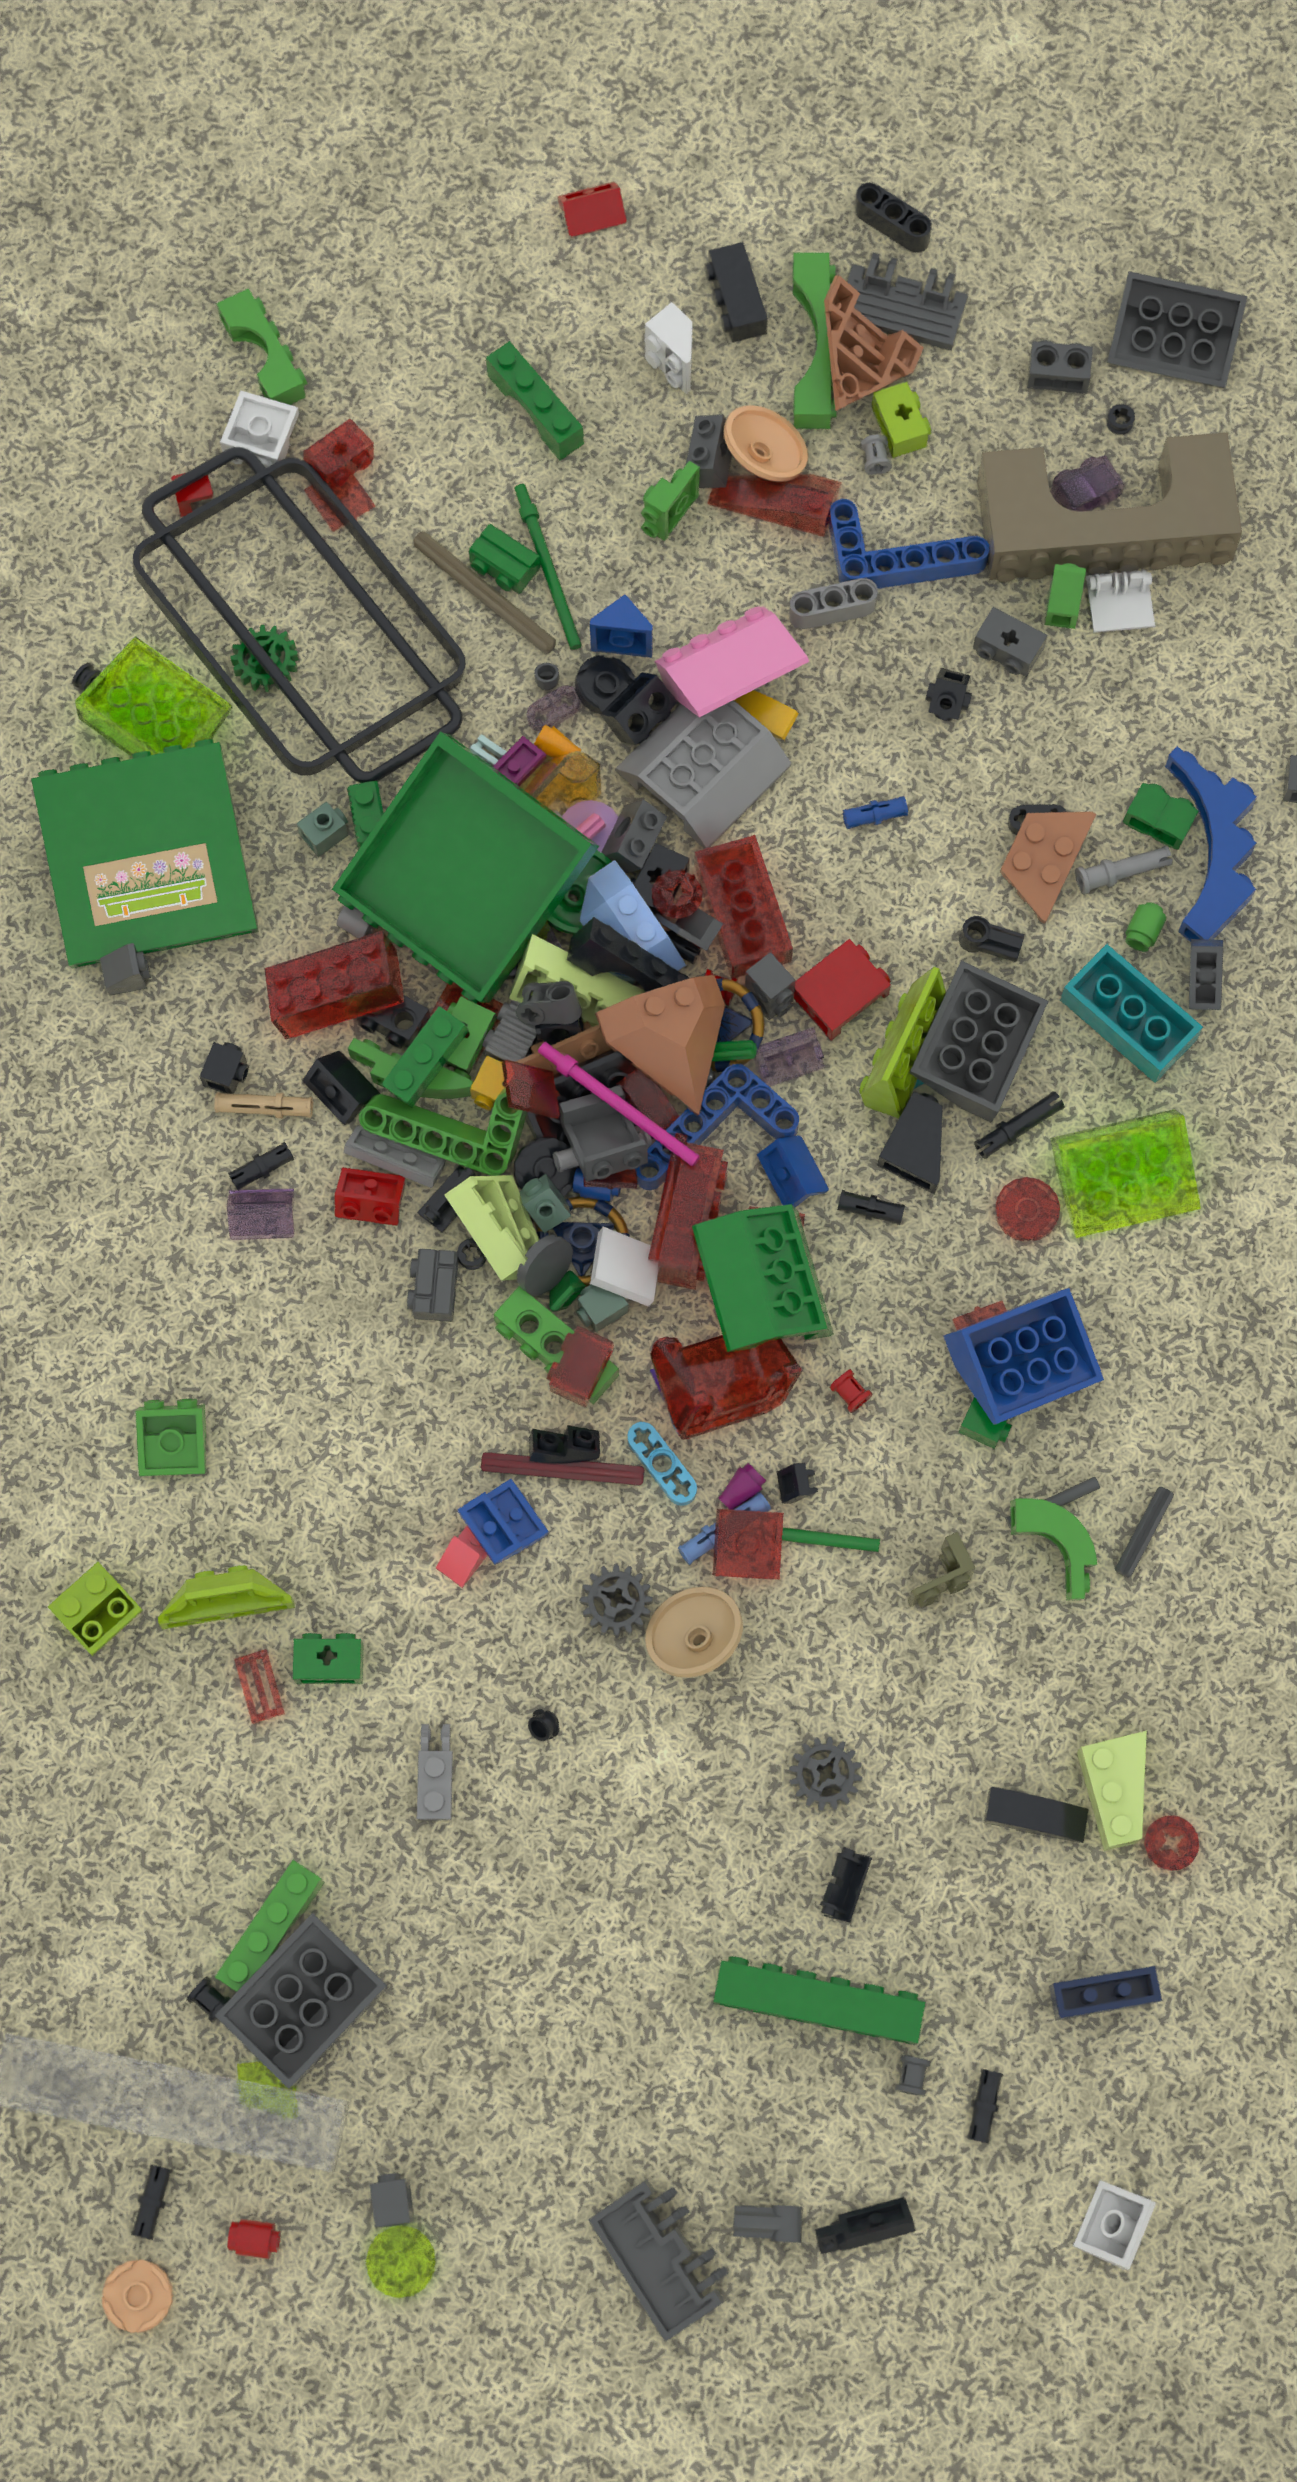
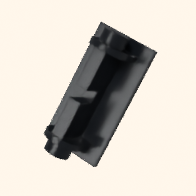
[417,1165,476,1233]
[820,1847,872,1923]

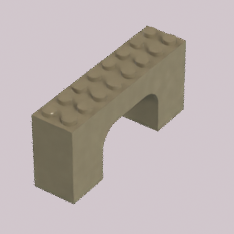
[977,432,1242,582]

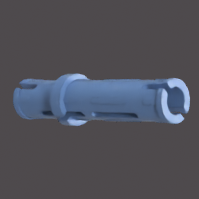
[678,1492,771,1565]

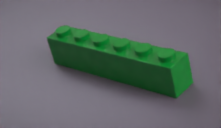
[713,1956,925,2045]

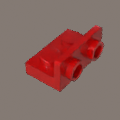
[335,1167,406,1226]

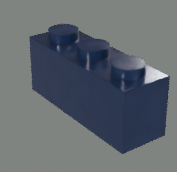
[1049,1966,1162,2021]

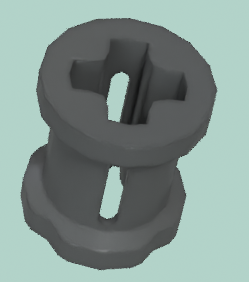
[894,2055,931,2096]

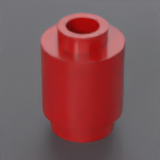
[227,2219,281,2259]

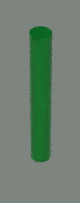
[780,1527,880,1552]

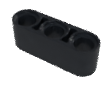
[855,182,932,253]

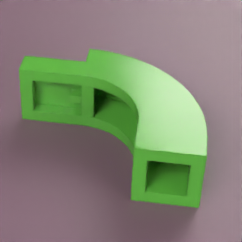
[1010,1498,1097,1601]

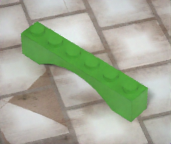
[792,253,837,429]

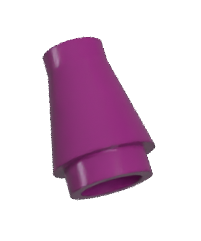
[718,1463,766,1511]

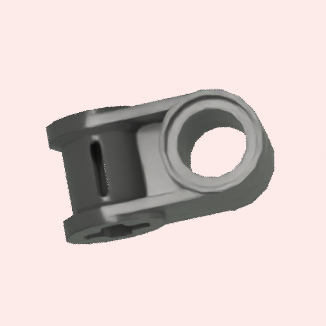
[516,981,582,1026]

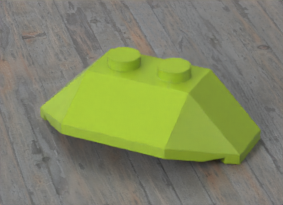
[158,1565,295,1629]

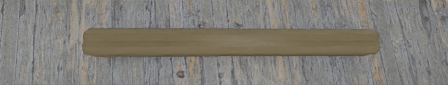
[413,531,556,654]

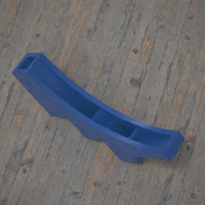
[1165,746,1257,942]

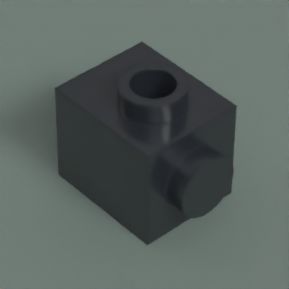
[199,1042,249,1094]

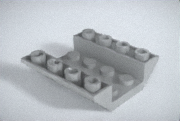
[615,700,792,850]

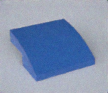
[457,1478,549,1565]

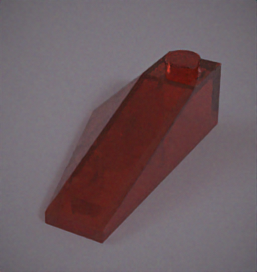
[707,474,842,537]

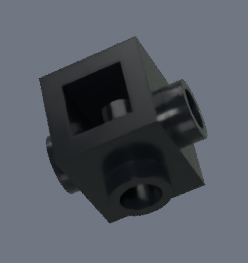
[925,668,972,721]

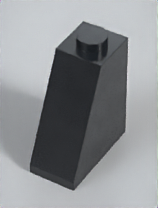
[877,1092,943,1195]

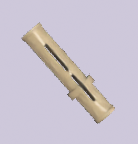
[214,1092,313,1119]

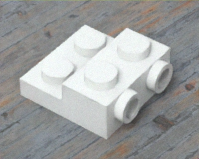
[220,391,299,468]

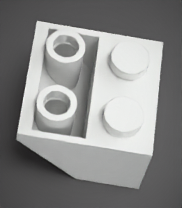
[645,302,692,394]

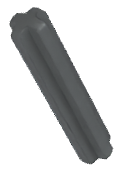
[1115,1487,1174,1578]

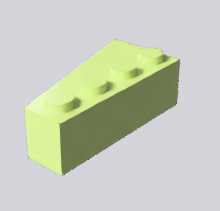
[509,934,645,1027]

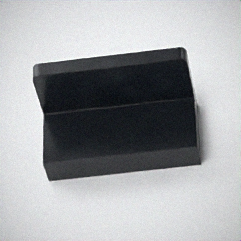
[302,1051,380,1125]

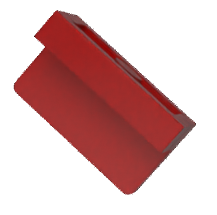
[557,181,627,237]

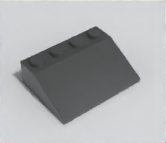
[1107,271,1248,388]
[909,960,1049,1122]
[215,1913,388,2090]

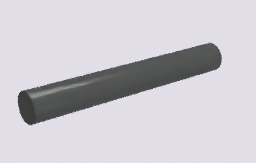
[1005,1477,1100,1529]

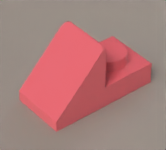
[436,1526,487,1588]

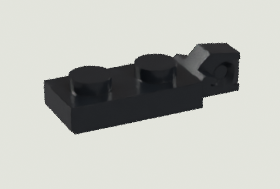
[815,2197,915,2254]

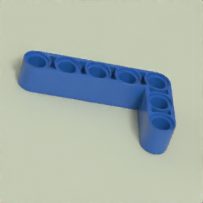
[829,499,989,589]
[635,1064,799,1190]

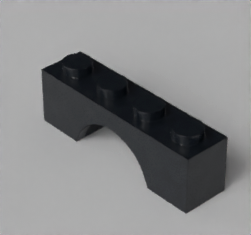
[567,917,689,992]

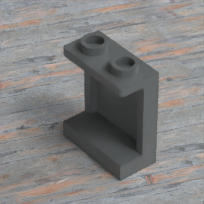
[559,1085,648,1182]

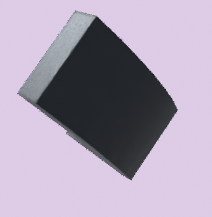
[529,1425,600,1464]

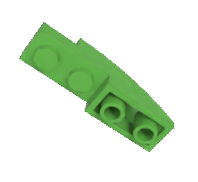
[348,1038,474,1099]

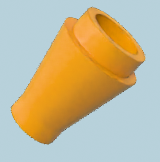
[534,725,582,765]

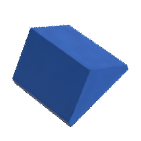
[590,594,653,658]

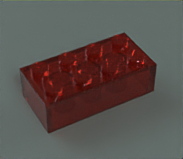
[694,835,793,979]
[264,930,404,1040]
[658,1142,728,1290]

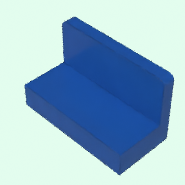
[757,1135,829,1207]

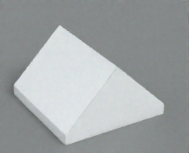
[1073,2180,1156,2270]

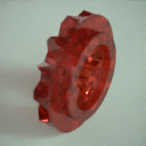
[652,869,703,919]
[1144,1815,1199,1871]

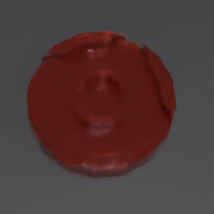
[995,1177,1060,1241]

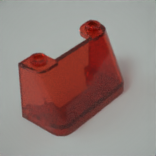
[650,1335,803,1440]

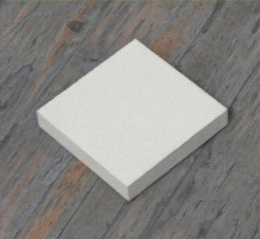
[590,1227,661,1307]

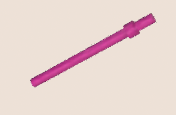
[538,1042,700,1167]

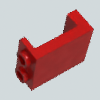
[794,939,891,1041]

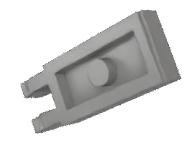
[417,1724,453,1820]

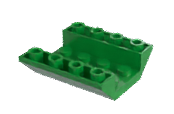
[692,1204,834,1352]

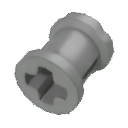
[861,434,892,475]

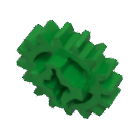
[230,625,299,692]

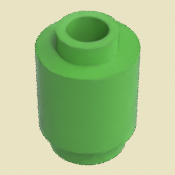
[1125,902,1167,952]

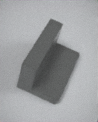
[655,902,723,951]

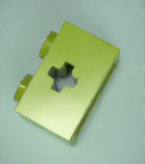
[871,382,931,458]

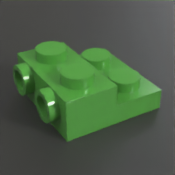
[641,461,700,541]
[136,1398,207,1476]

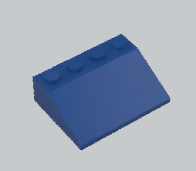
[943,1288,1104,1425]

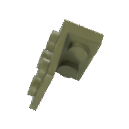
[908,1532,975,1608]

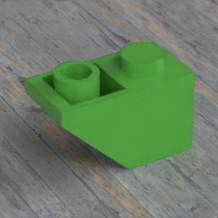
[1044,563,1086,629]

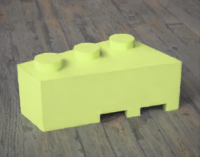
[444,1175,539,1281]
[1077,1731,1147,1851]

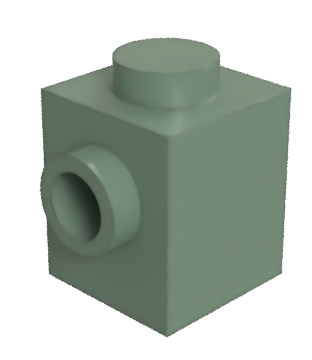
[297,801,348,858]
[519,1174,571,1234]
[576,1284,629,1332]

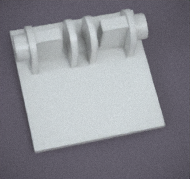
[1086,570,1155,633]

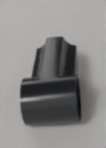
[959,916,1025,962]

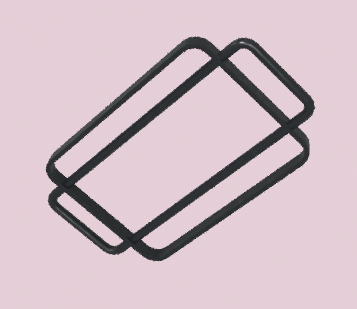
[133,447,466,783]

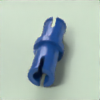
[842,796,908,829]

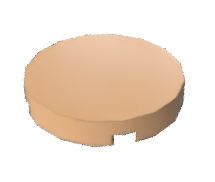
[102,2260,173,2333]

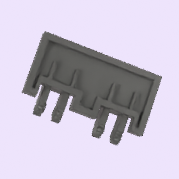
[847,253,968,351]
[588,2179,729,2342]

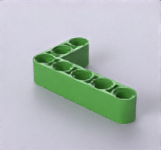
[359,1081,531,1176]

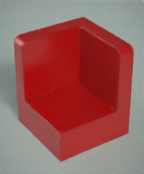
[171,473,213,517]

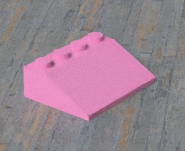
[655,606,809,717]

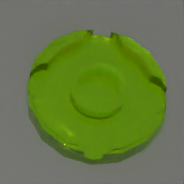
[366,2225,436,2298]

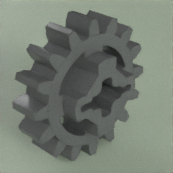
[580,1564,653,1638]
[789,1737,862,1812]

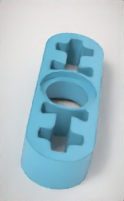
[627,1422,697,1506]

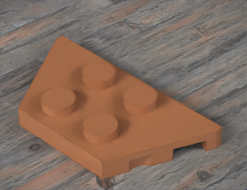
[1000,812,1096,924]

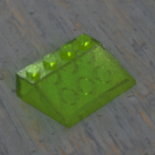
[75,636,232,757]
[1050,1109,1201,1238]

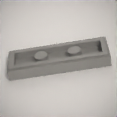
[343,1125,446,1188]

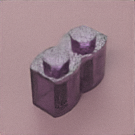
[1051,455,1124,511]

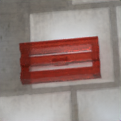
[234,1649,285,1724]

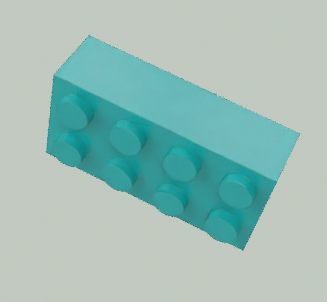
[1060,944,1203,1083]

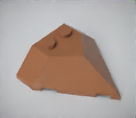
[824,275,924,411]
[595,975,725,1116]

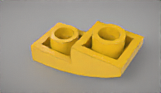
[734,690,799,740]

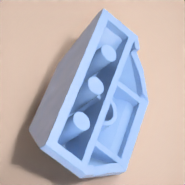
[580,860,686,977]

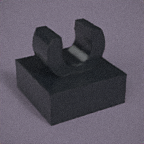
[777,1463,818,1504]

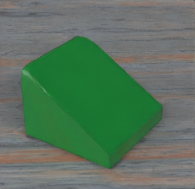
[549,1270,586,1312]

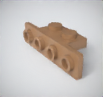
[510,1021,612,1087]

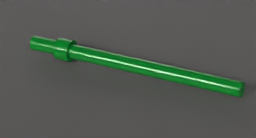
[514,484,582,650]

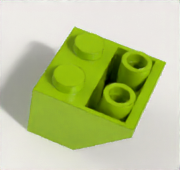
[47,1561,143,1656]

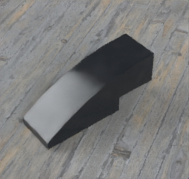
[984,1786,1089,1843]

